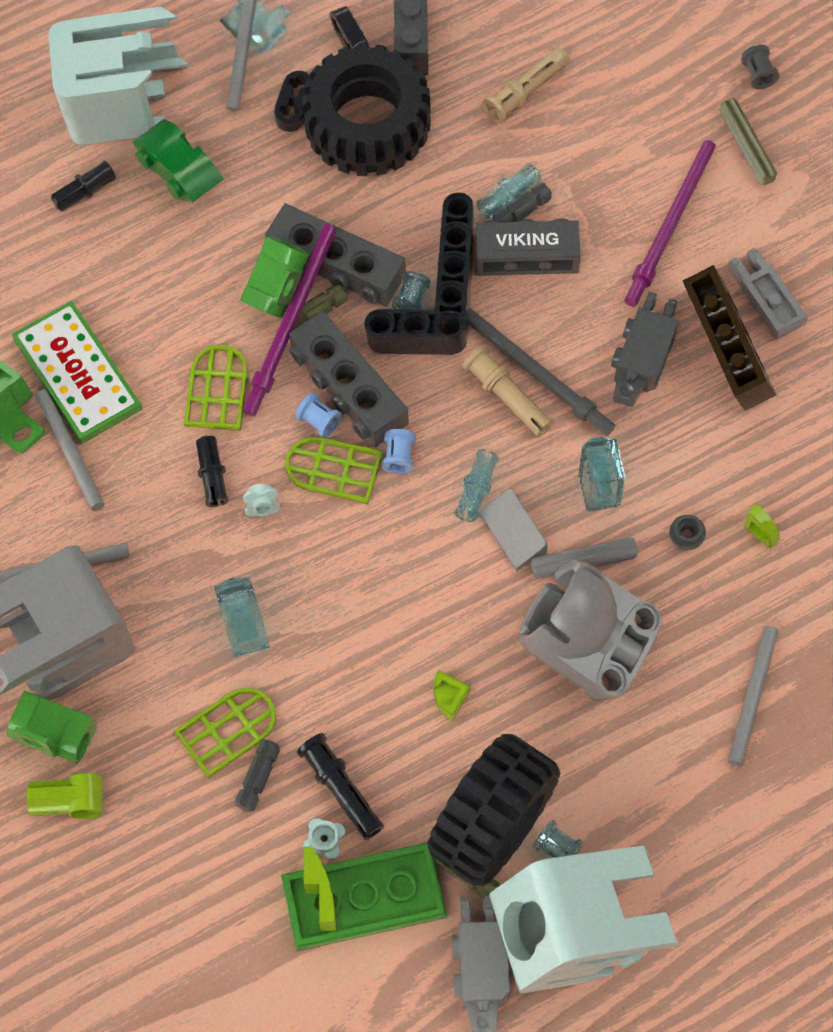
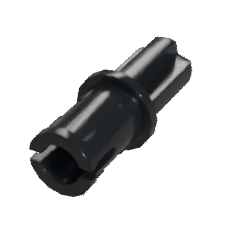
[51,160,116,211]
[196,435,229,507]

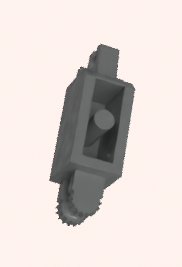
[611,292,679,407]

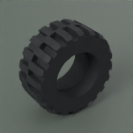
[302,44,431,176]
[427,734,560,886]

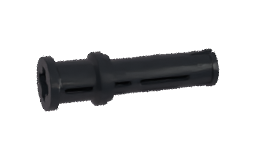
[297,733,384,840]

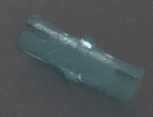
[476,163,541,219]
[454,449,499,522]

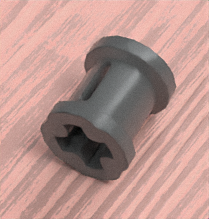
[741,44,780,89]

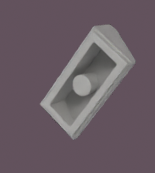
[479,488,548,571]

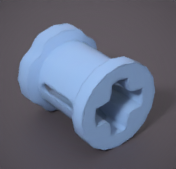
[295,392,342,438]
[382,429,416,474]

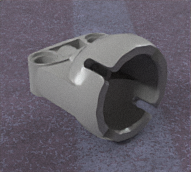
[519,559,661,701]

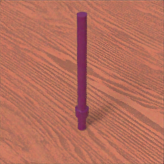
[624,140,716,307]
[242,223,337,416]

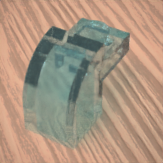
[219,0,291,53]
[214,576,270,658]

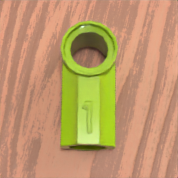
[27,773,103,819]

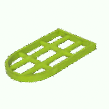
[184,344,248,430]
[285,437,382,504]
[174,688,276,779]

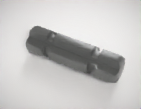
[492,182,552,222]
[235,739,280,812]

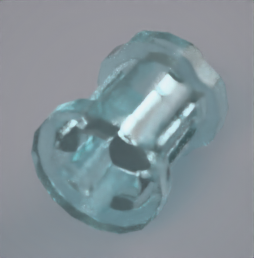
[392,271,431,310]
[533,820,584,857]

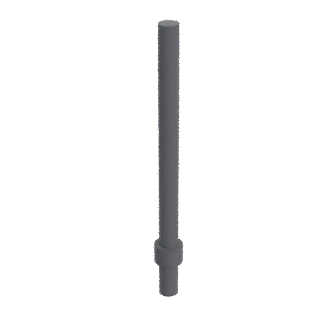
[454,300,616,436]

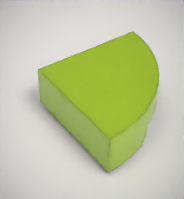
[744,503,780,549]
[434,670,471,721]

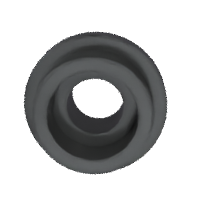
[669,515,706,550]

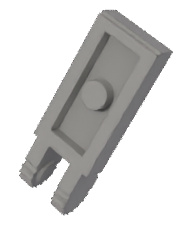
[728,248,808,339]

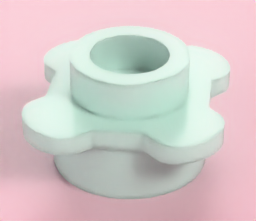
[243,484,280,517]
[303,818,345,860]

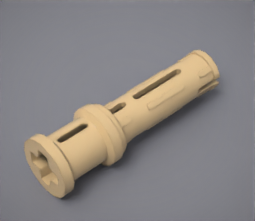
[482,46,570,124]
[462,346,553,437]

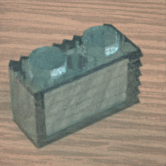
[578,437,625,512]

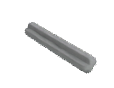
[531,537,638,578]

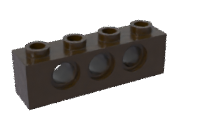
[683,265,777,411]

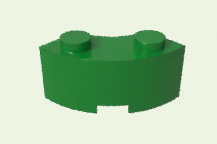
[132,119,224,203]

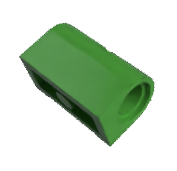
[240,237,310,318]
[0,361,45,454]
[7,690,97,763]

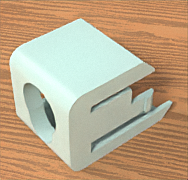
[48,6,190,145]
[489,846,680,993]

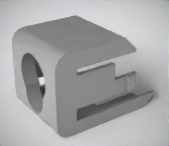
[0,545,134,700]

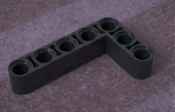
[364,192,475,355]

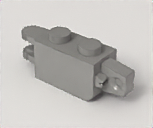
[451,896,510,1032]

